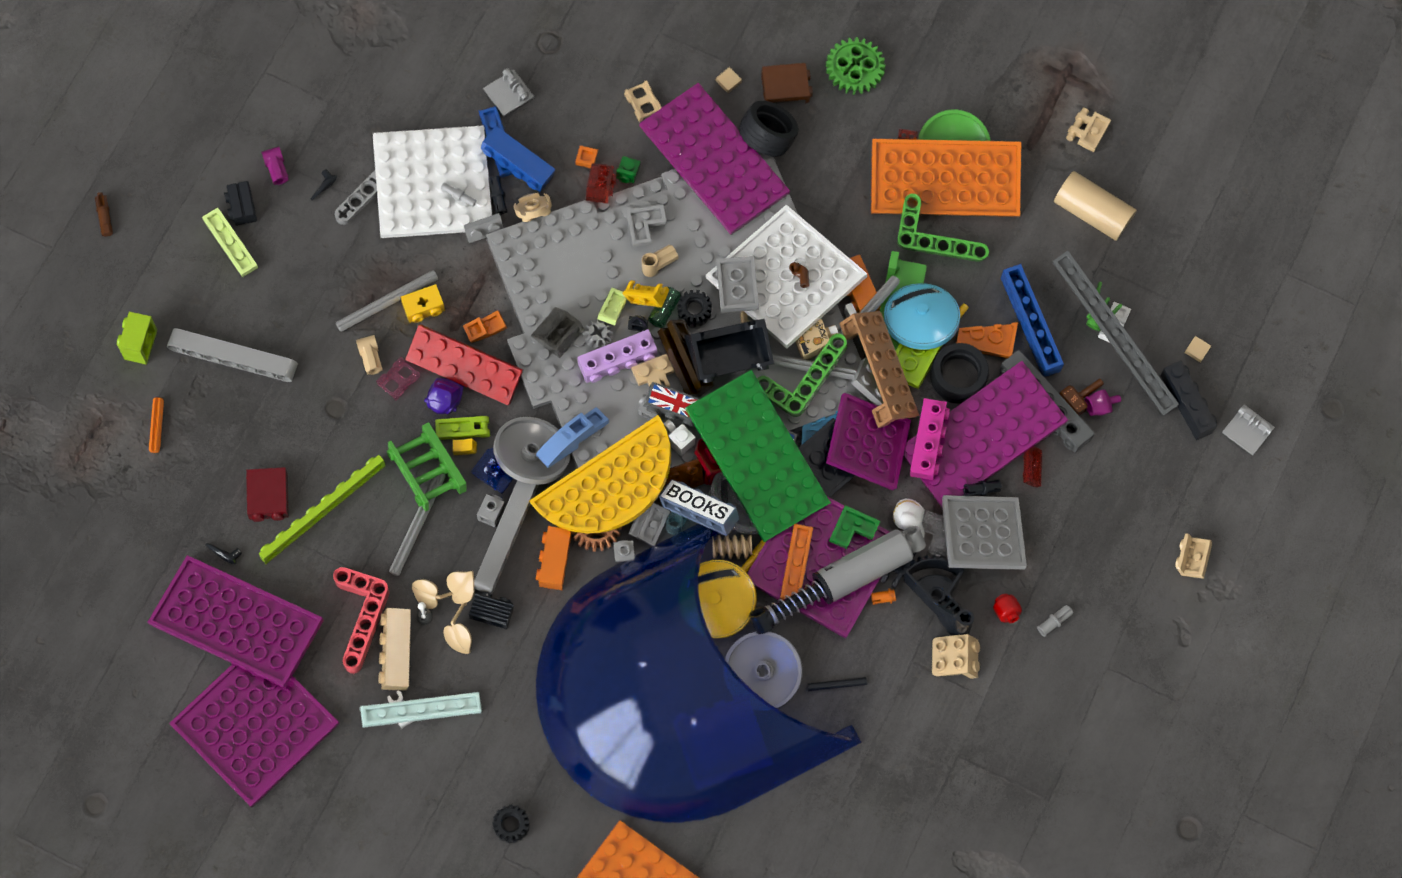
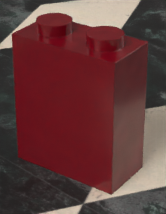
[246,467,289,522]

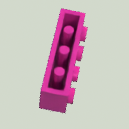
[910,398,950,480]

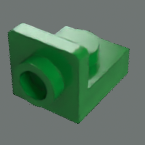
[616,156,640,183]

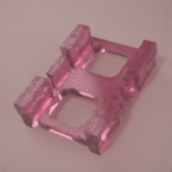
[376,357,420,401]

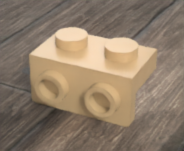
[1176,533,1212,579]

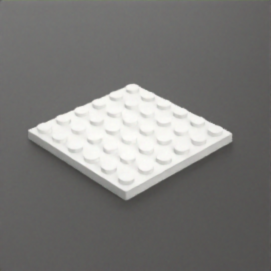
[373,126,492,238]
[706,205,867,349]

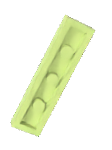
[202,208,258,277]

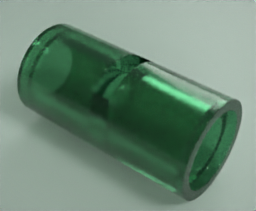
[648,286,681,328]

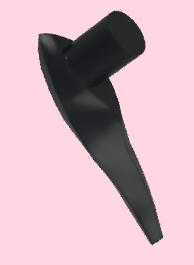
[311,169,337,200]
[206,543,242,564]

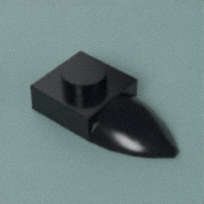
[628,315,648,332]

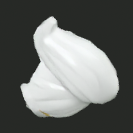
[892,498,925,538]

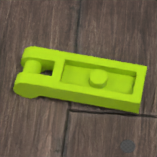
[435,416,490,440]

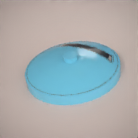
[884,283,960,350]

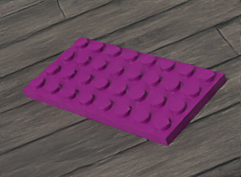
[640,83,790,235]
[903,361,1068,509]
[148,555,324,688]

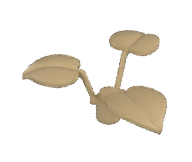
[412,571,475,654]

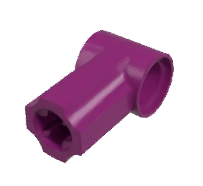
[261,146,289,185]

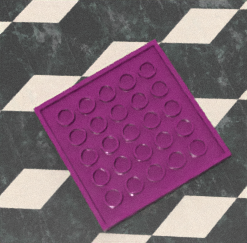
[747,496,889,639]
[169,664,339,808]

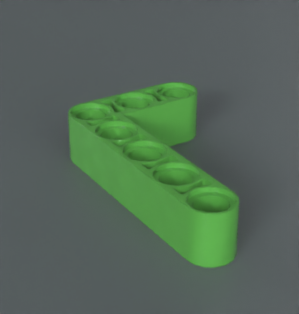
[897,194,989,262]
[757,334,847,417]

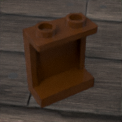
[761,63,813,104]

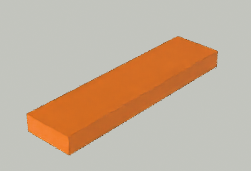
[780,524,813,600]

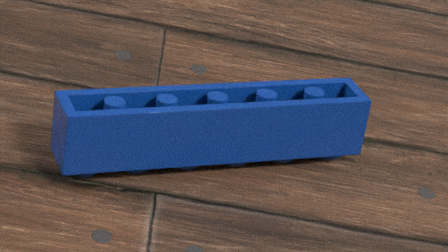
[1001,264,1064,377]

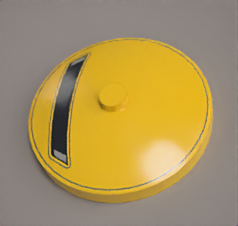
[678,560,757,639]

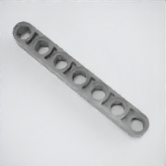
[167,328,298,382]
[474,480,539,594]

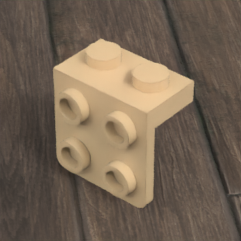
[932,634,980,679]

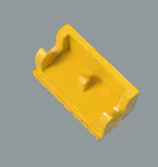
[622,280,669,307]

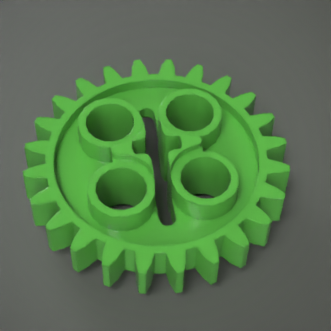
[826,37,885,95]

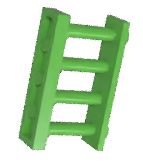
[387,422,466,512]

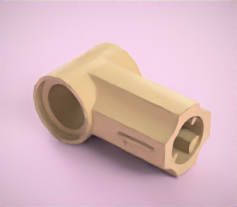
[642,244,678,277]
[356,335,382,375]

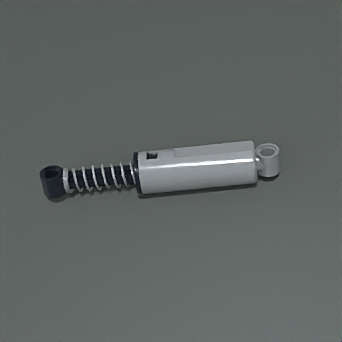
[749,526,926,634]

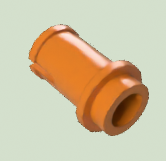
[871,588,896,605]

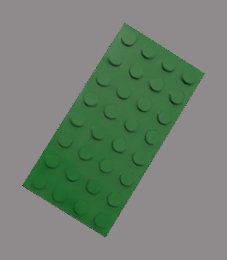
[685,370,831,542]

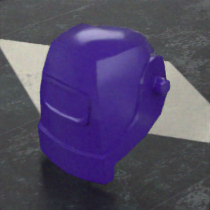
[424,378,464,414]

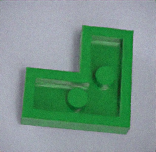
[829,505,880,549]

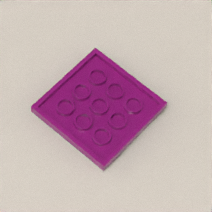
[826,393,911,490]

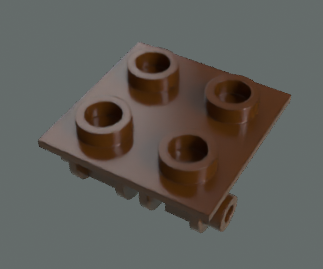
[665,458,705,488]

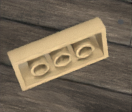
[1054,171,1137,241]

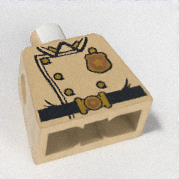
[795,319,838,360]

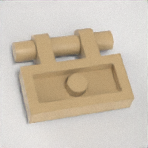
[1066,108,1111,152]

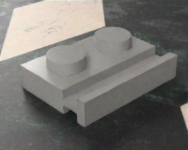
[628,503,670,546]

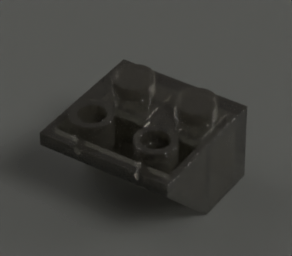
[531,307,584,358]

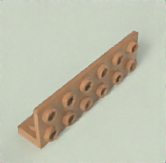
[839,311,919,428]

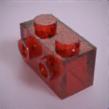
[586,163,617,204]

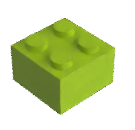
[117,311,157,365]

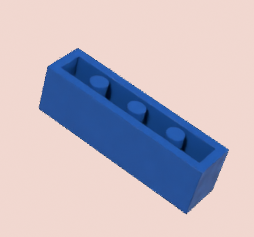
[481,126,556,192]

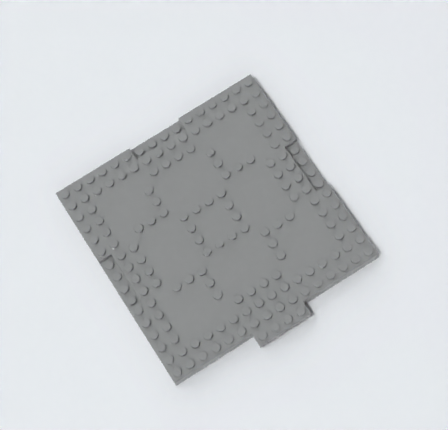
[486,152,873,468]

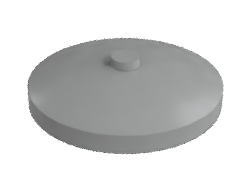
[493,417,570,484]
[723,632,803,711]

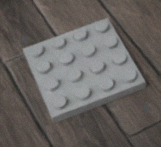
[942,495,1027,570]

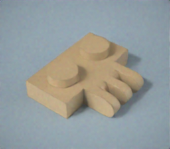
[631,354,674,387]

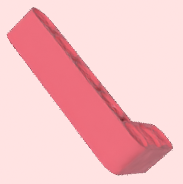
[333,567,389,674]

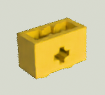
[400,284,445,323]

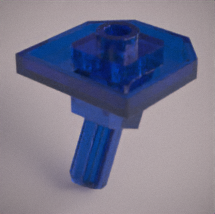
[471,448,514,494]

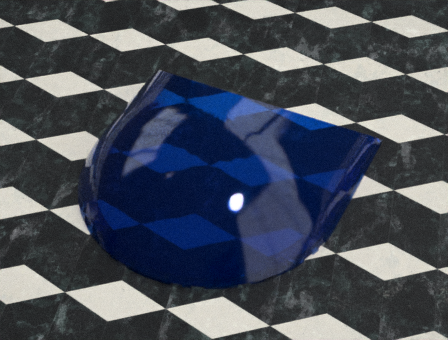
[536,521,862,823]

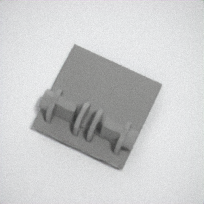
[483,68,534,116]
[1222,405,1275,455]

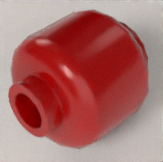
[993,593,1022,623]

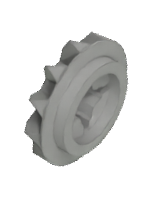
[583,319,613,348]

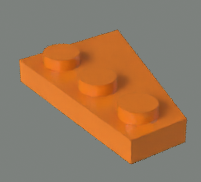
[956,322,1018,359]

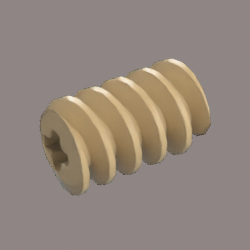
[712,535,752,559]

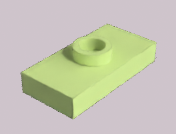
[597,288,627,326]

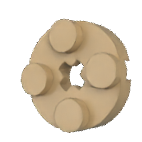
[514,193,552,222]

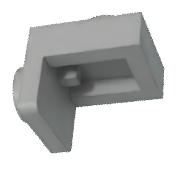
[613,540,635,562]

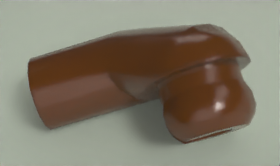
[789,262,809,288]

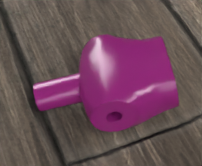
[1085,389,1121,416]

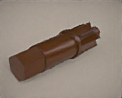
[95,192,113,237]

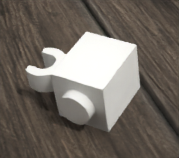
[664,419,695,456]

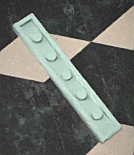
[360,692,482,727]

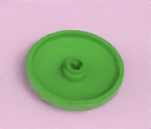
[917,110,991,141]

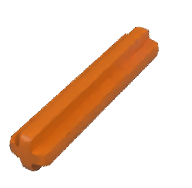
[149,397,164,453]

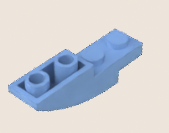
[536,407,609,468]

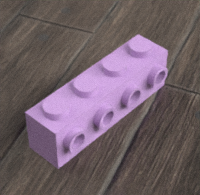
[577,329,657,383]

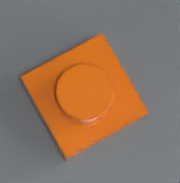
[575,146,598,169]

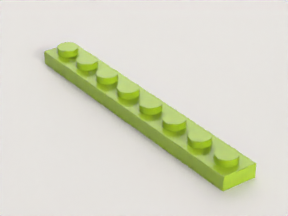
[259,455,385,564]

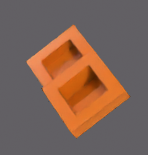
[463,310,507,343]

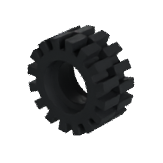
[677,290,712,327]
[493,805,529,843]

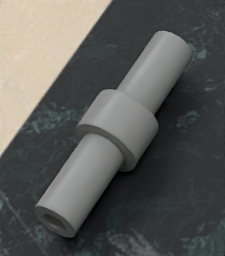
[441,182,477,207]

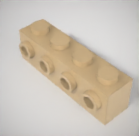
[379,608,411,691]

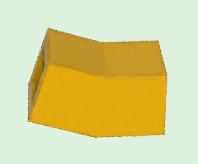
[453,438,477,455]

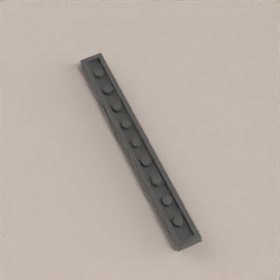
[1052,250,1179,416]

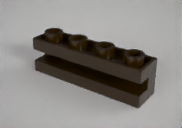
[657,319,714,397]

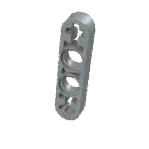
[335,170,377,225]

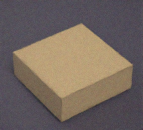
[716,67,742,93]
[1185,336,1211,363]

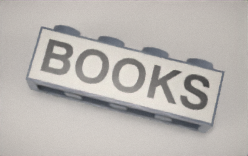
[659,479,739,536]

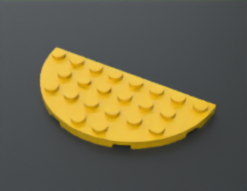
[529,415,671,533]

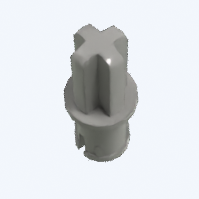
[1037,605,1073,637]

